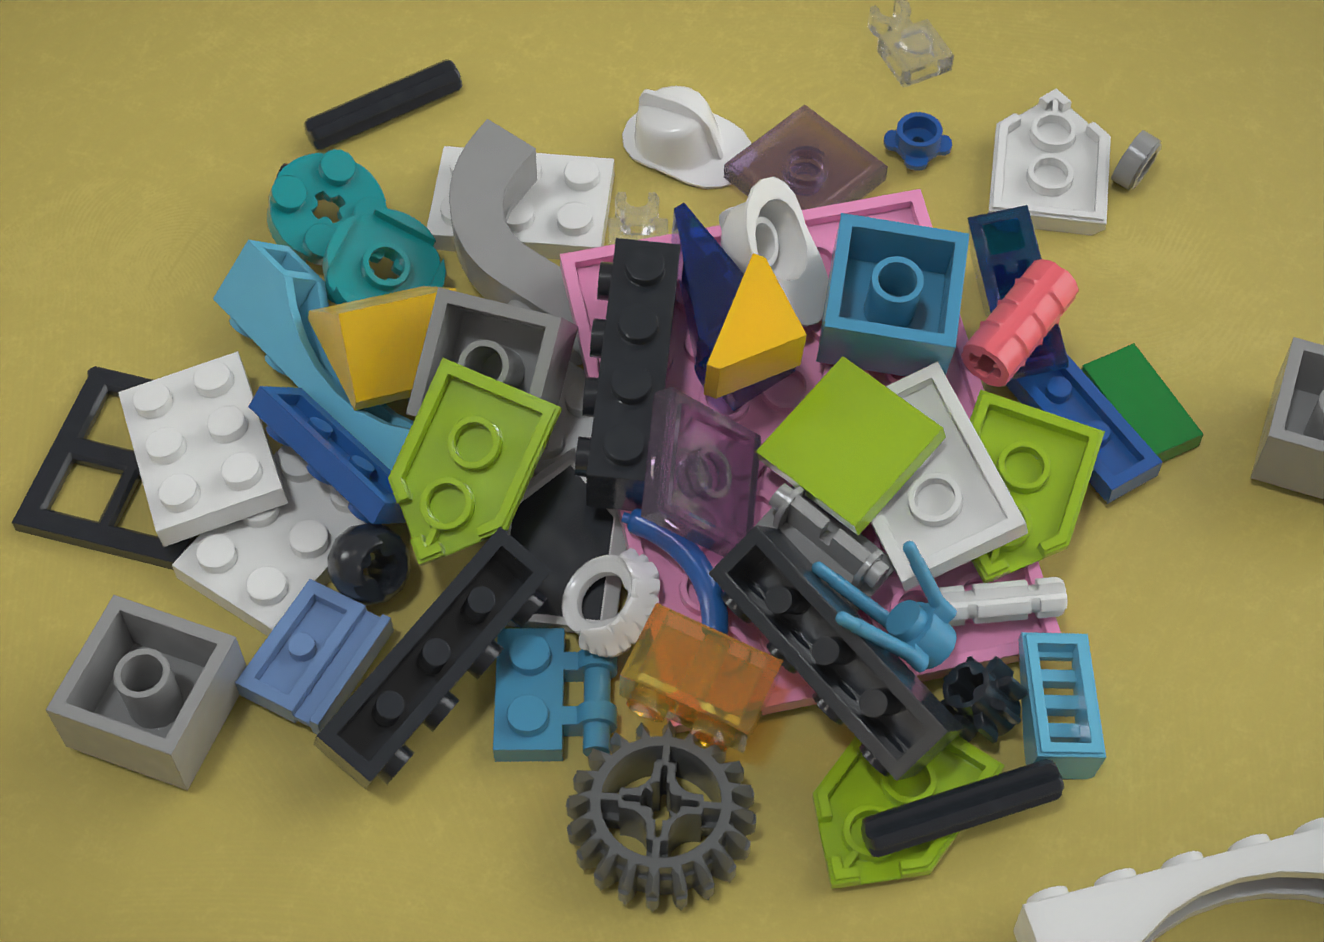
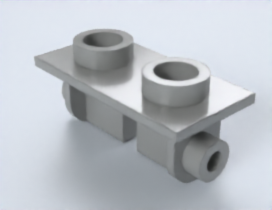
[754,483,895,612]

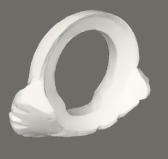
[562,548,660,658]

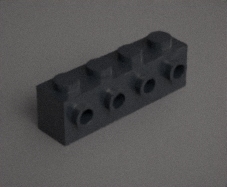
[574,238,680,513]
[708,525,965,781]
[313,527,552,789]

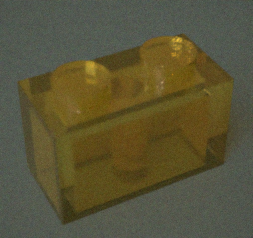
[619,603,783,754]

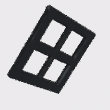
[12,366,198,570]

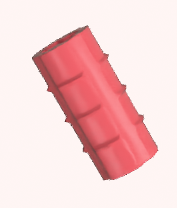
[961,259,1079,387]

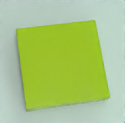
[756,356,946,536]

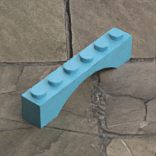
[213,240,414,470]

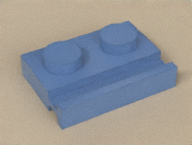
[235,579,394,734]

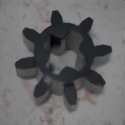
[940,656,1028,743]

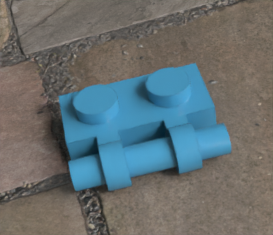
[493,628,618,762]

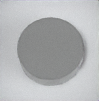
[1111,130,1162,190]

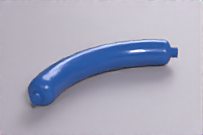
[621,508,729,646]

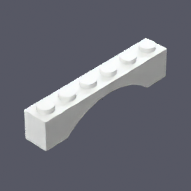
[1013,817,1324,942]

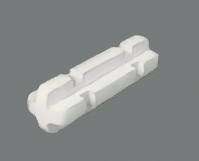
[939,577,1067,626]

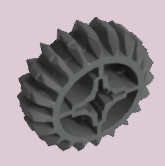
[566,721,756,912]

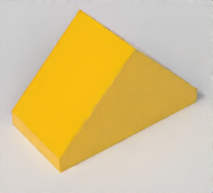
[703,253,807,399]

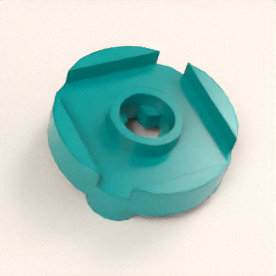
[267,149,388,265]
[322,209,446,305]

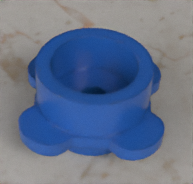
[883,112,952,171]

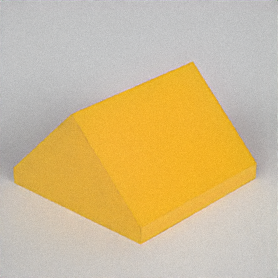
[308,286,457,411]

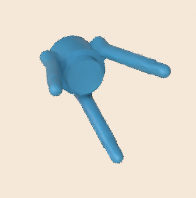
[811,541,957,672]

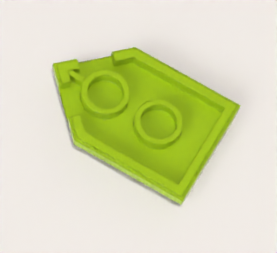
[388,358,562,566]
[970,389,1105,583]
[812,736,1005,889]

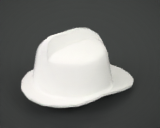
[622,86,754,189]
[719,177,828,327]

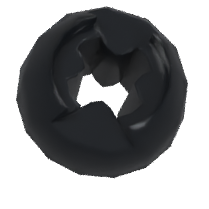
[327,523,411,606]

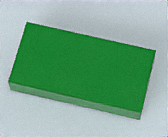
[1081,343,1203,462]

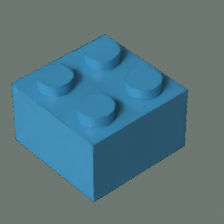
[816,213,970,377]

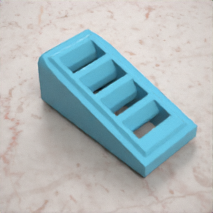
[1018,632,1106,779]

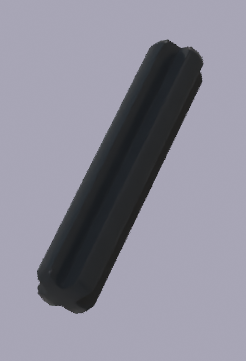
[304,59,462,150]
[861,759,1064,858]

